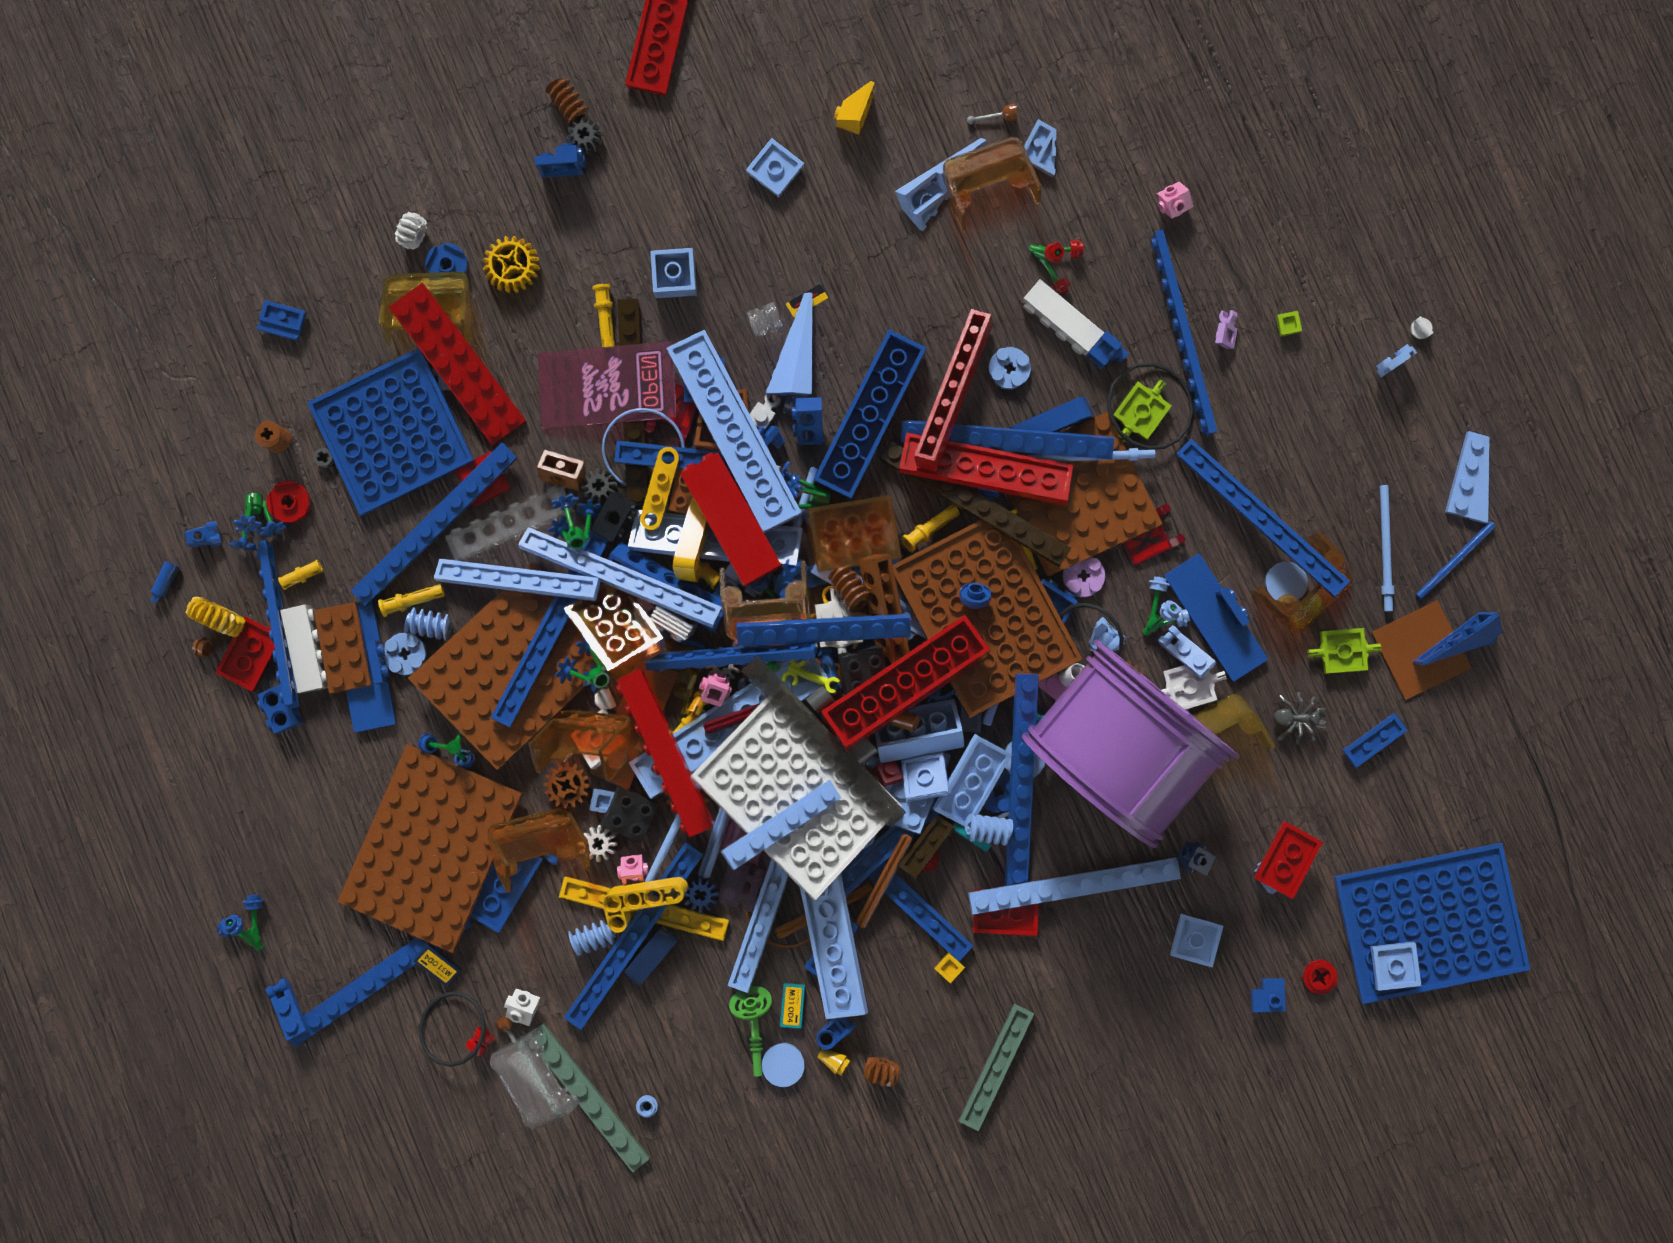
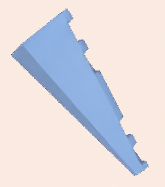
[895,138,988,231]
[766,293,812,397]

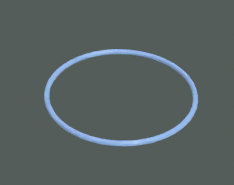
[602,408,685,486]

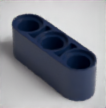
[623,925,679,987]

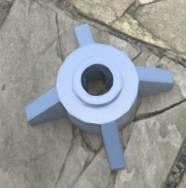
[1089,617,1127,651]

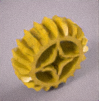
[483,236,540,293]
[185,597,245,637]

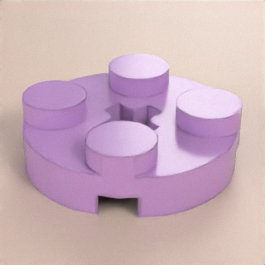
[1062,557,1105,597]

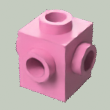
[1157,182,1194,218]
[699,671,732,707]
[617,855,649,885]

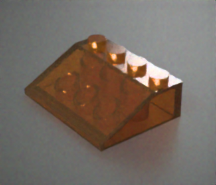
[804,495,902,572]
[564,584,666,673]

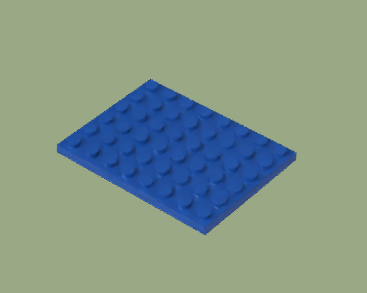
[1333,843,1531,1004]

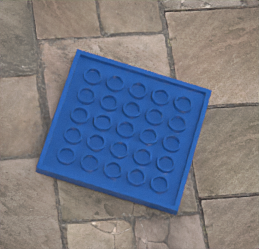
[307,348,475,516]

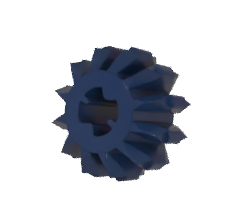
[684,876,719,913]

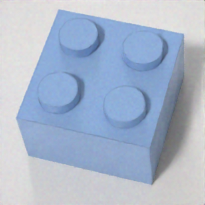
[650,248,697,298]

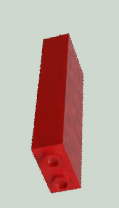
[680,452,782,587]

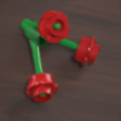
[1028,239,1083,296]

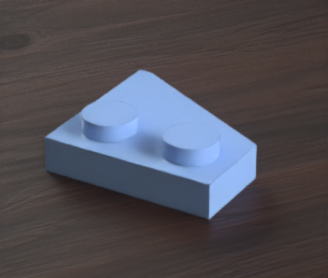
[1018,119,1056,177]

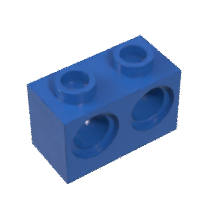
[792,397,823,445]
[258,684,303,734]

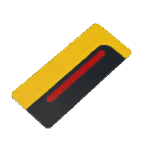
[786,284,828,318]

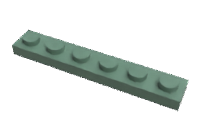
[959,1003,1034,1131]

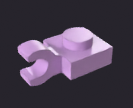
[1215,310,1237,349]

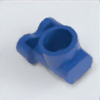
[184,521,221,548]

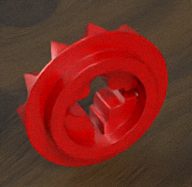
[1302,959,1338,994]

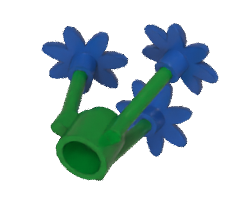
[781,461,830,510]
[228,493,287,551]
[548,494,601,549]
[555,633,610,692]

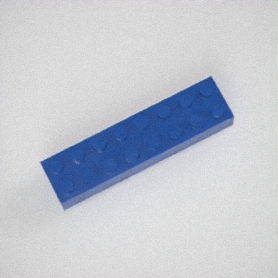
[813,329,927,501]

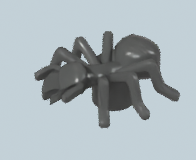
[1273,692,1327,744]

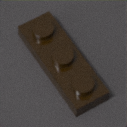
[898,814,954,879]

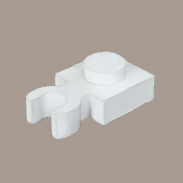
[750,394,781,429]

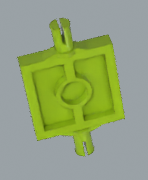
[1113,380,1172,442]
[1307,628,1382,674]

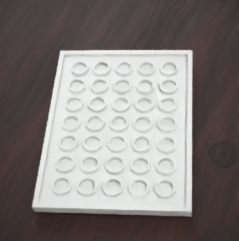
[690,684,902,900]

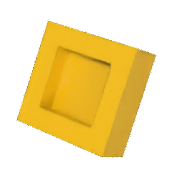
[934,952,965,983]

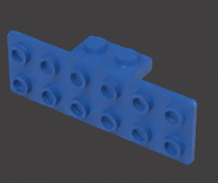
[1164,553,1268,681]
[346,601,396,732]

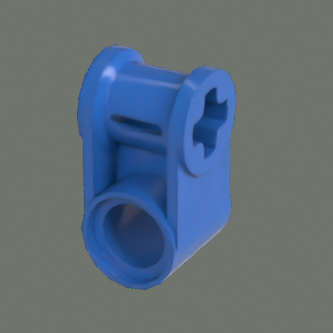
[816,1017,856,1050]

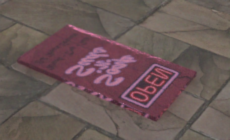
[538,341,677,429]

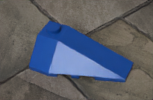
[1413,612,1503,666]

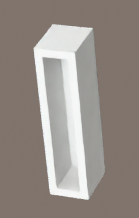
[1022,279,1104,356]
[280,604,328,694]

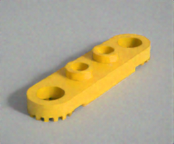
[640,447,679,530]

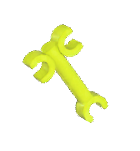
[782,660,841,694]

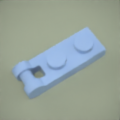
[1157,625,1216,679]

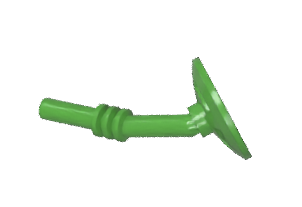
[729,986,772,1076]

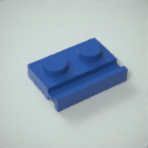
[256,300,307,341]

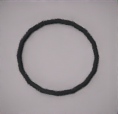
[1060,603,1124,666]
[419,991,486,1067]

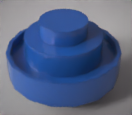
[959,583,991,609]

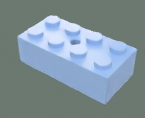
[874,699,965,764]

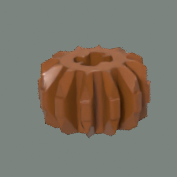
[863,1057,900,1087]

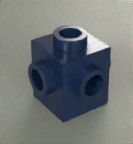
[1176,841,1216,876]

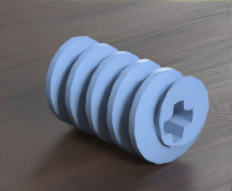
[404,608,452,641]
[965,814,1013,846]
[569,920,616,956]

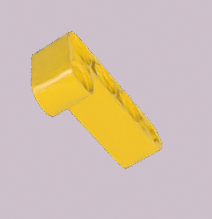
[673,496,709,583]
[603,877,688,933]

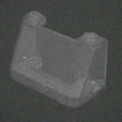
[490,1027,580,1129]

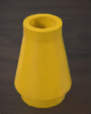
[817,1049,850,1076]

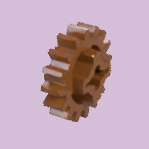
[543,762,591,808]

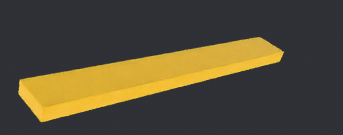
[559,876,729,941]

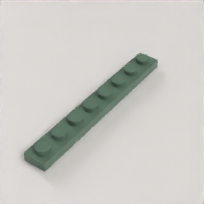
[526,1023,650,1173]

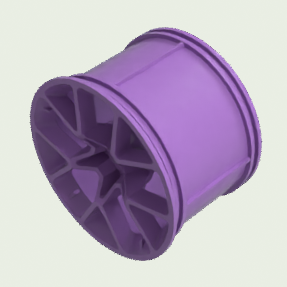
[1022,639,1240,848]

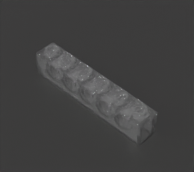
[446,485,575,561]

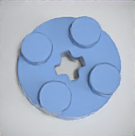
[1376,344,1417,378]
[988,347,1031,390]
[384,633,427,675]

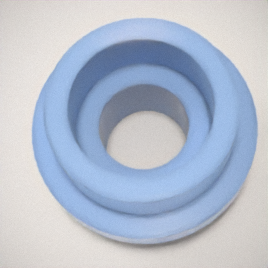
[636,1095,658,1118]

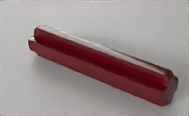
[703,703,761,734]

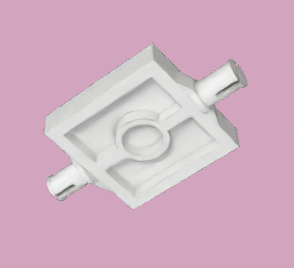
[815,588,863,654]
[1162,665,1227,709]

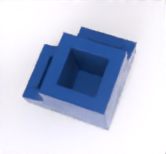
[1086,331,1129,369]
[1251,978,1286,1012]

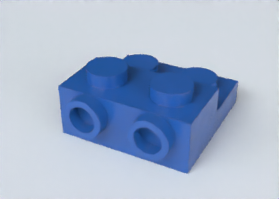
[535,143,586,178]

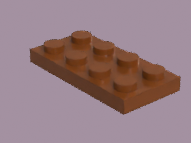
[314,602,373,694]

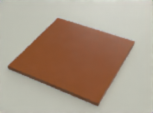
[1371,600,1471,700]

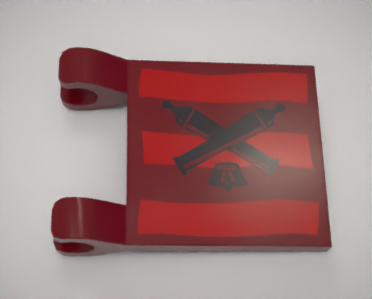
[645,380,697,445]
[1123,504,1186,566]

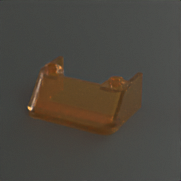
[943,137,1041,231]
[1251,530,1353,633]
[720,561,811,640]
[528,710,632,781]
[487,808,590,893]

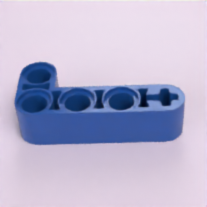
[1010,396,1095,432]

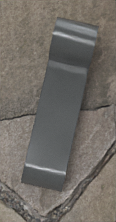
[806,686,878,766]

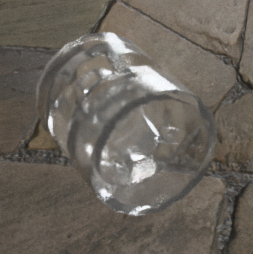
[746,302,783,338]

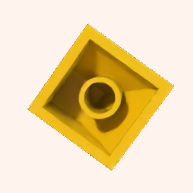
[834,81,875,135]

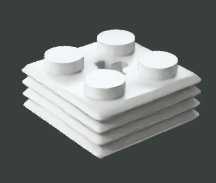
[649,606,698,642]

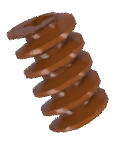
[545,79,589,126]
[255,421,292,453]
[828,565,870,613]

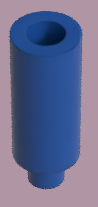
[150,561,180,603]

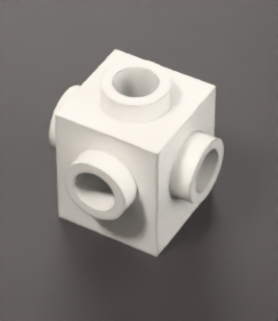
[504,989,540,1026]

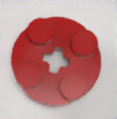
[266,480,311,523]

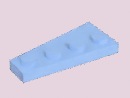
[1445,431,1489,524]

